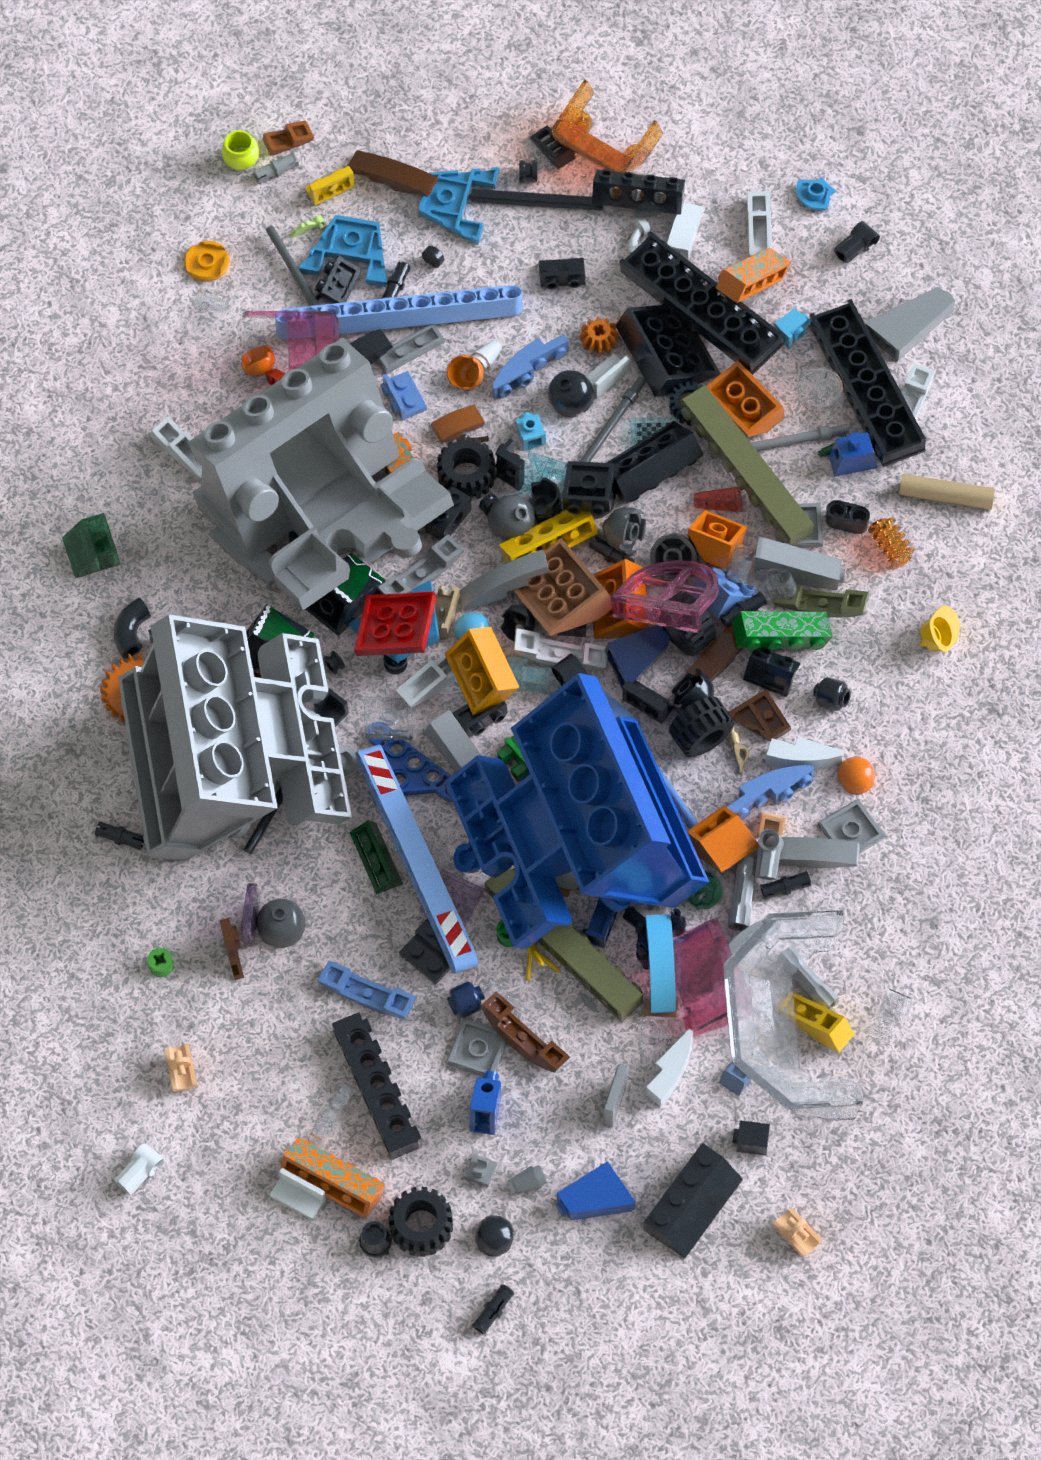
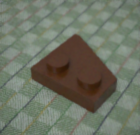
[728,689,792,742]
[219,918,244,980]

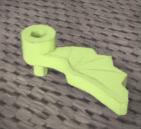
[290,215,325,238]

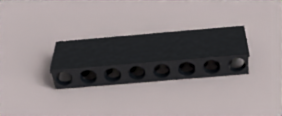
[619,231,784,375]
[809,299,926,467]

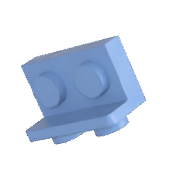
[380,371,427,420]

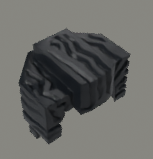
[529,478,562,525]

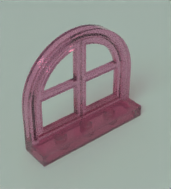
[611,560,719,633]

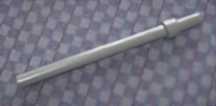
[711,424,848,459]

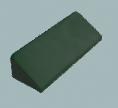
[349,820,403,894]

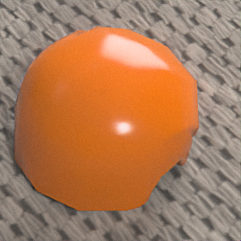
[241,345,275,377]
[446,355,484,391]
[837,756,875,795]

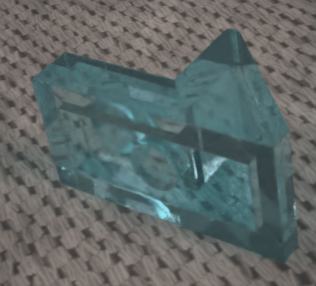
[527,452,568,482]

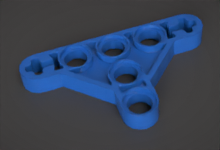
[367,723,453,806]

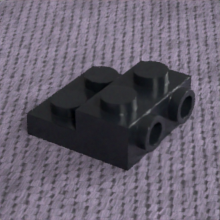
[562,461,615,515]
[399,918,450,985]

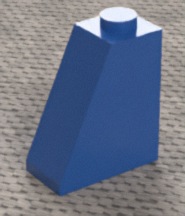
[555,1161,636,1221]

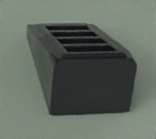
[530,125,576,170]

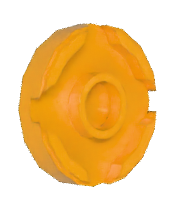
[184,241,230,282]

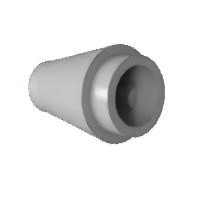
[507,1165,547,1194]

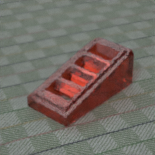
[693,487,743,512]

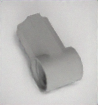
[755,829,784,880]

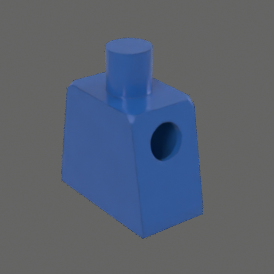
[829,432,877,477]
[470,1071,501,1135]

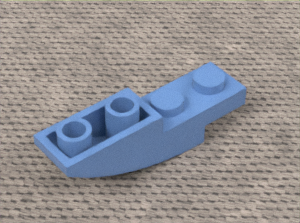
[492,334,568,399]
[727,765,814,820]

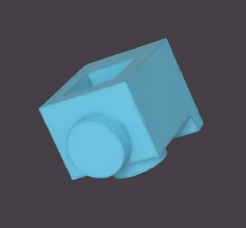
[774,308,810,349]
[516,412,546,451]

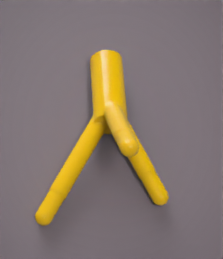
[526,944,560,981]

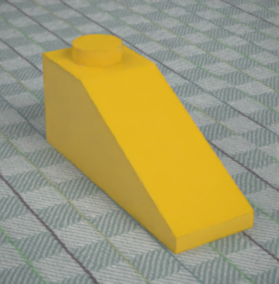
[776,991,855,1052]

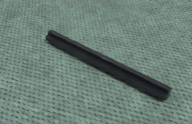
[470,189,603,211]

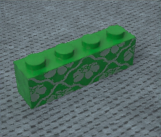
[732,611,833,650]

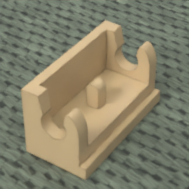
[435,585,460,639]

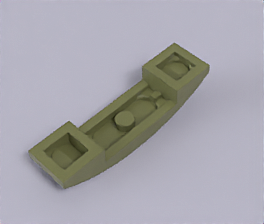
[773,582,869,618]

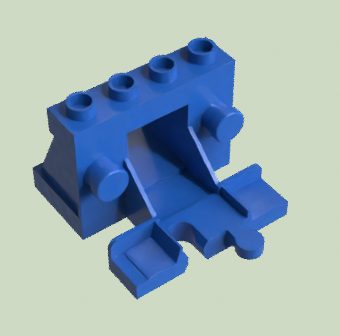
[445,673,709,949]

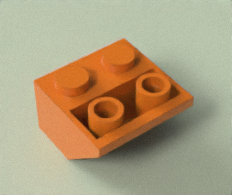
[687,806,759,873]

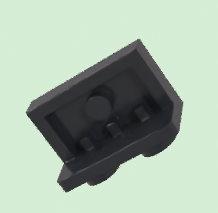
[452,701,507,738]

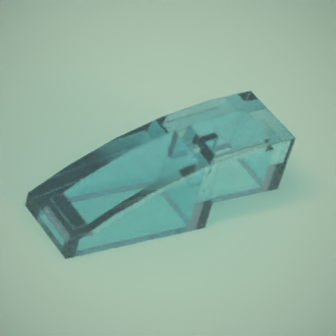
[505,657,551,695]

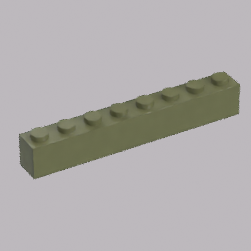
[681,385,814,546]
[485,868,643,1023]

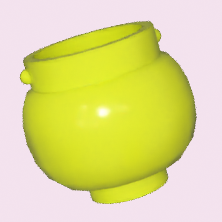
[221,130,259,171]

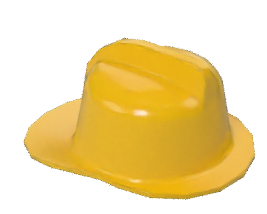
[919,606,960,652]

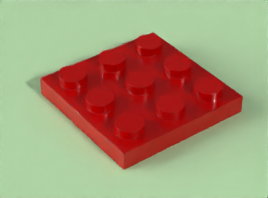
[354,591,437,656]

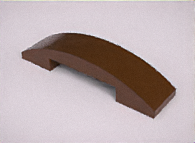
[481,991,570,1073]

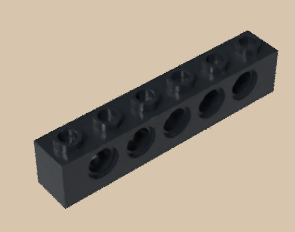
[332,1012,421,1160]

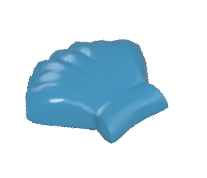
[796,177,836,211]

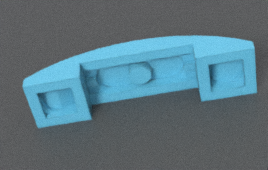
[645,915,676,1014]

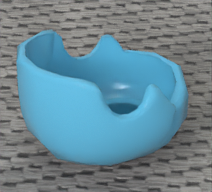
[454,612,490,640]

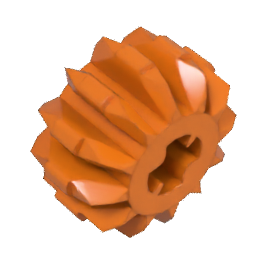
[580,316,619,356]

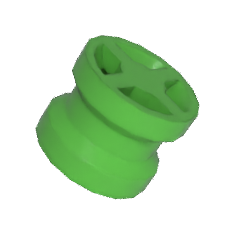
[148,948,174,977]

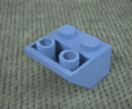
[689,568,756,619]

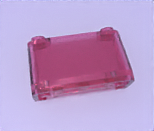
[673,918,750,1037]

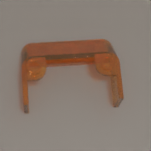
[552,79,664,172]

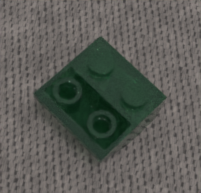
[62,513,120,578]

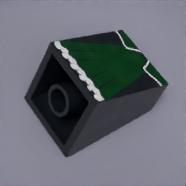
[305,553,386,637]
[246,604,315,670]

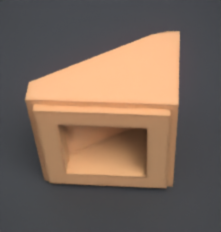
[757,812,787,837]

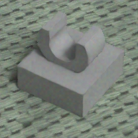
[465,1154,497,1187]

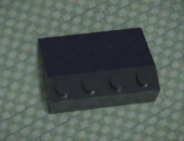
[616,305,721,397]

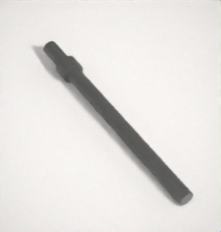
[266,225,331,336]
[580,377,646,462]

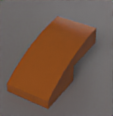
[262,120,314,156]
[431,405,485,443]

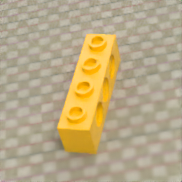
[499,510,598,564]

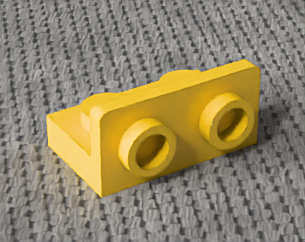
[305,166,355,206]

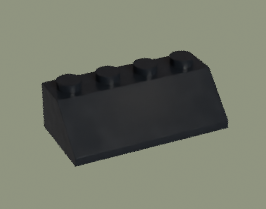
[606,421,704,503]
[644,1143,743,1259]

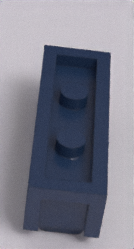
[583,897,618,948]

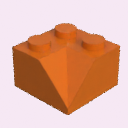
[687,510,747,570]

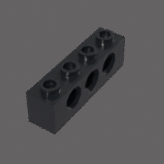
[592,169,685,215]

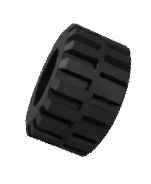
[437,437,496,501]
[657,591,717,656]
[668,696,735,757]
[388,1186,453,1257]

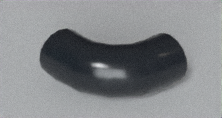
[113,597,151,659]

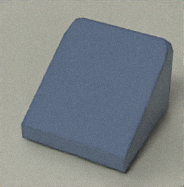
[719,1060,756,1096]

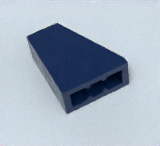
[604,623,670,689]

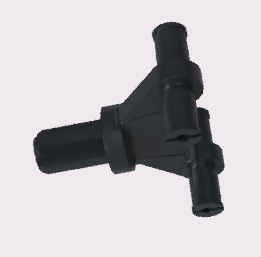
[623,908,687,970]

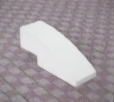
[747,191,772,257]
[667,203,704,260]
[149,416,202,479]
[396,654,456,708]
[765,737,844,769]
[646,1029,693,1107]

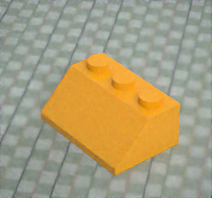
[445,627,520,715]

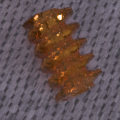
[868,517,915,569]

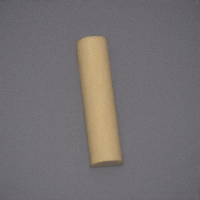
[899,474,995,510]

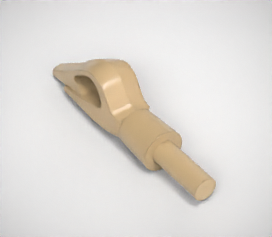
[728,727,749,774]

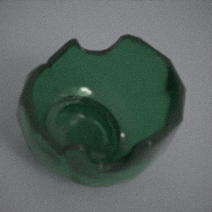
[687,870,723,910]

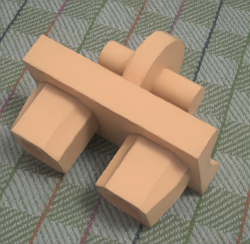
[164,1043,198,1092]
[772,1207,823,1258]

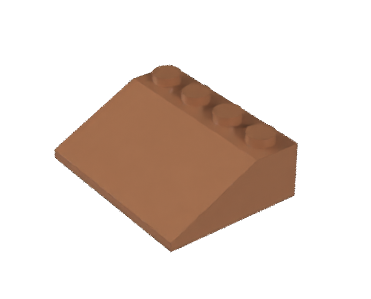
[513,538,617,636]

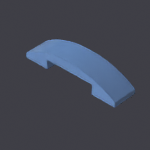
[318,960,416,1019]

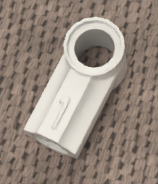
[114,1143,165,1195]

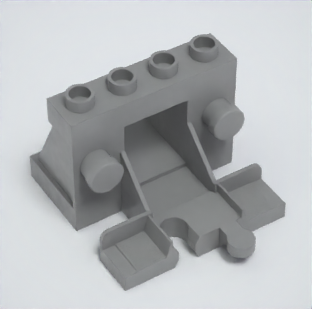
[189,338,454,610]
[118,614,358,861]

